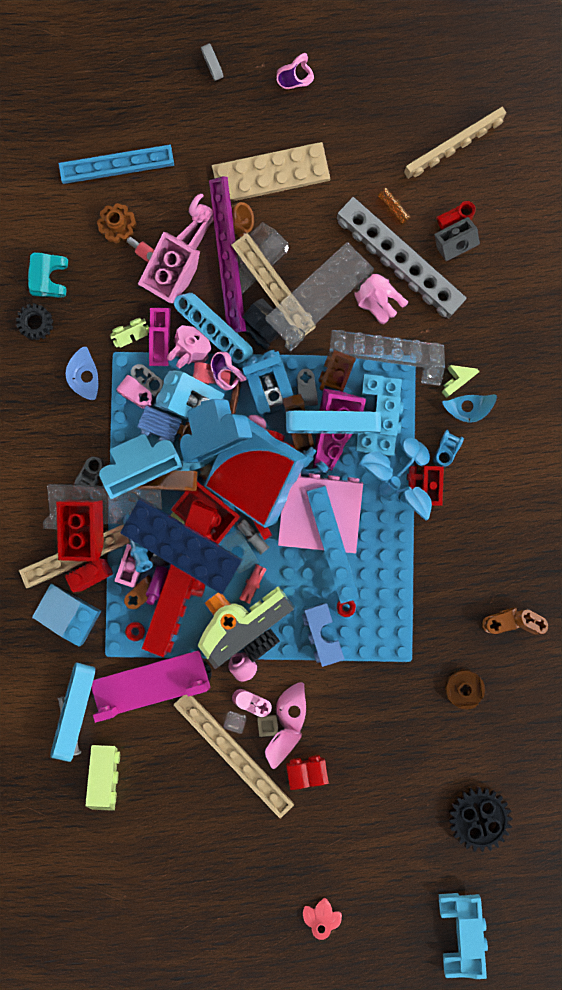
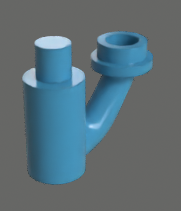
[301,446,329,477]

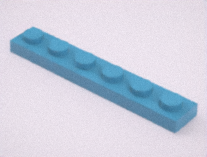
[59,145,175,184]
[307,486,359,604]

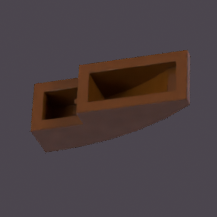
[282,394,314,453]

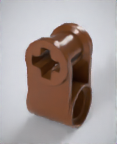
[124,575,152,609]
[482,608,520,634]

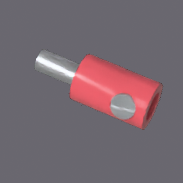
[127,237,154,262]

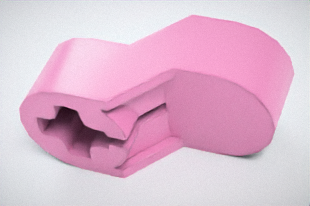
[232,689,272,717]

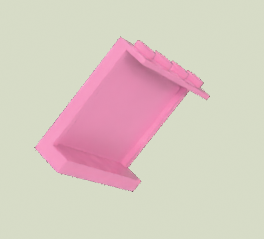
[278,473,363,553]

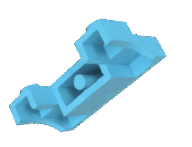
[356,374,403,457]
[439,893,488,979]

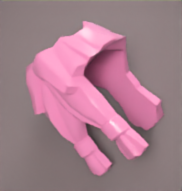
[354,274,408,324]

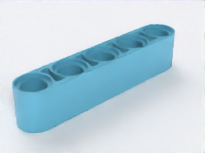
[174,293,253,363]
[286,411,381,434]
[50,663,95,762]

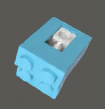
[154,370,224,421]

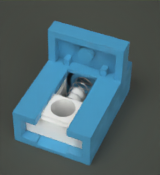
[242,350,294,417]

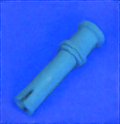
[122,514,153,572]

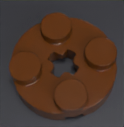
[445,670,485,710]

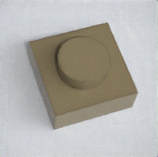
[257,715,278,737]

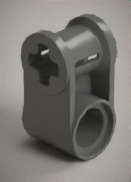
[296,369,318,406]
[74,457,106,494]

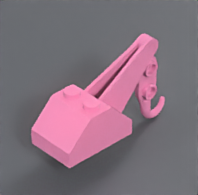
[138,194,214,303]

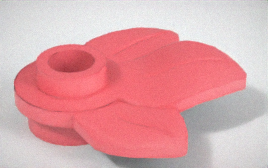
[303,898,342,940]

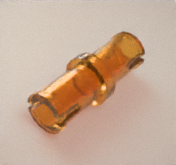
[378,187,411,225]

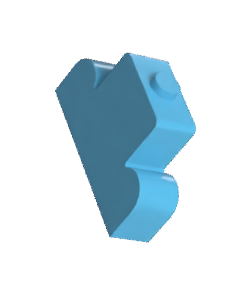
[180,399,253,463]

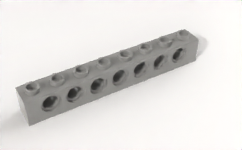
[337,197,467,319]

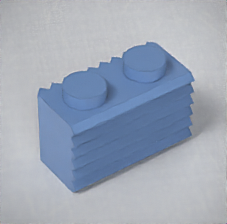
[137,406,183,443]

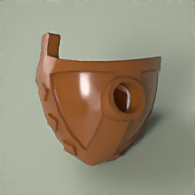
[231,202,254,237]

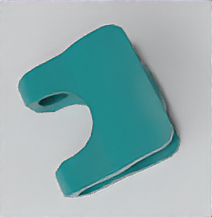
[28,253,68,298]

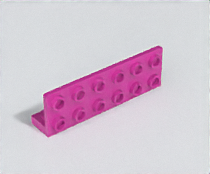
[91,650,211,723]

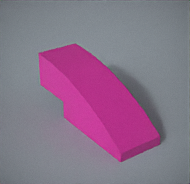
[149,308,171,366]

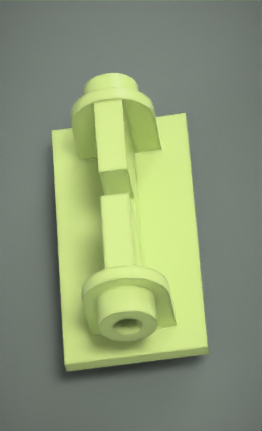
[110,318,149,348]

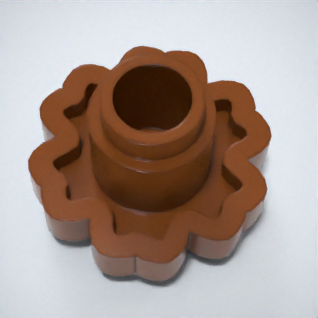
[97,203,137,244]

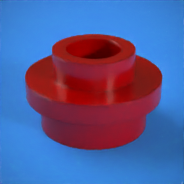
[336,600,356,617]
[125,622,145,641]

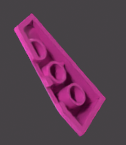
[313,389,366,471]

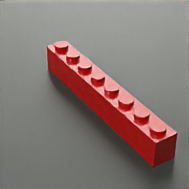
[142,502,219,657]

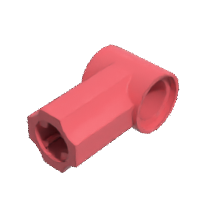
[193,362,231,385]

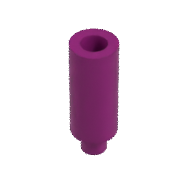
[146,567,169,605]

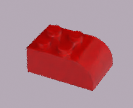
[171,482,241,544]
[56,500,104,561]

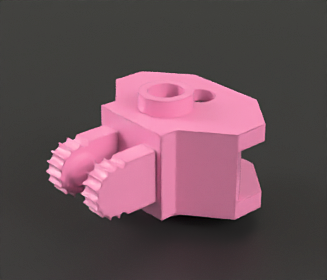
[167,325,211,369]

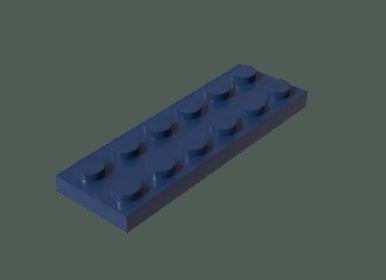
[120,498,243,594]

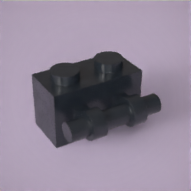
[242,298,290,350]

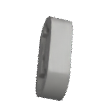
[201,43,223,81]

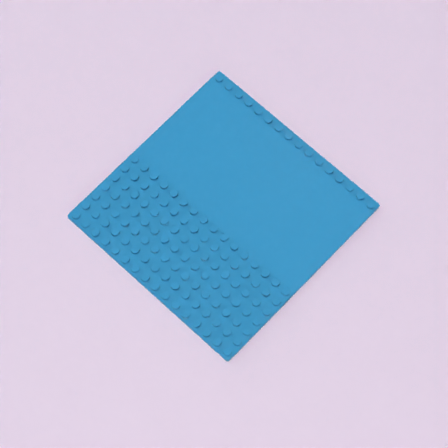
[105,352,416,662]

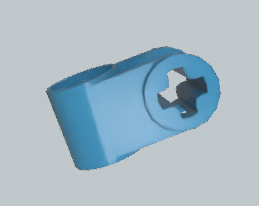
[433,430,464,468]

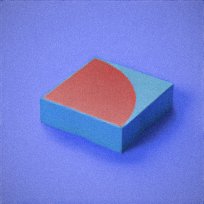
[204,419,308,528]

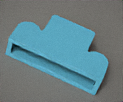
[99,434,182,499]

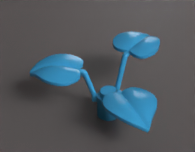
[359,438,432,520]

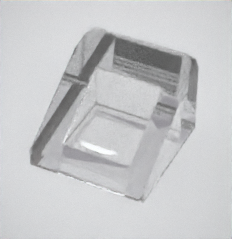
[224,711,246,734]

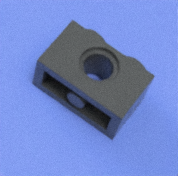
[434,217,480,261]

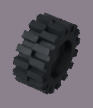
[16,304,53,340]
[243,628,280,663]

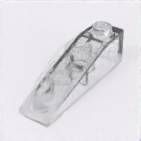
[221,222,289,293]

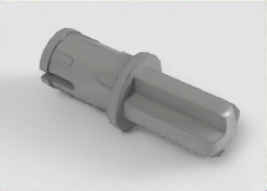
[237,519,269,555]

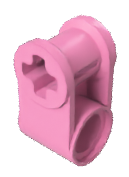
[116,375,153,409]

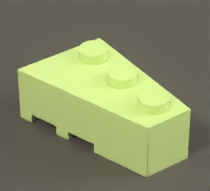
[86,745,120,810]

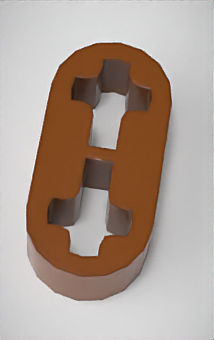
[515,609,548,635]

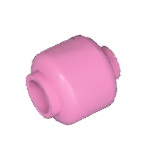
[228,653,257,681]

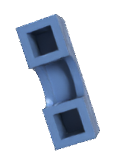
[302,603,345,667]

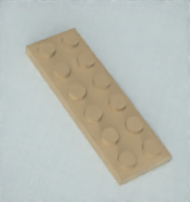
[212,142,330,202]

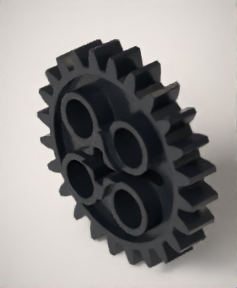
[448,786,513,852]

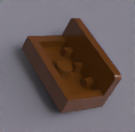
[318,350,356,392]

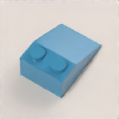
[33,583,102,646]

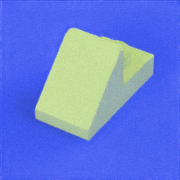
[442,365,479,398]

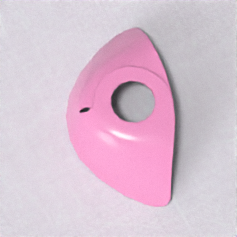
[276,682,306,732]
[265,729,302,769]

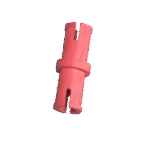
[239,564,267,604]

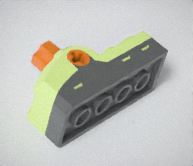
[198,586,295,669]

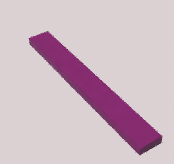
[209,176,246,333]

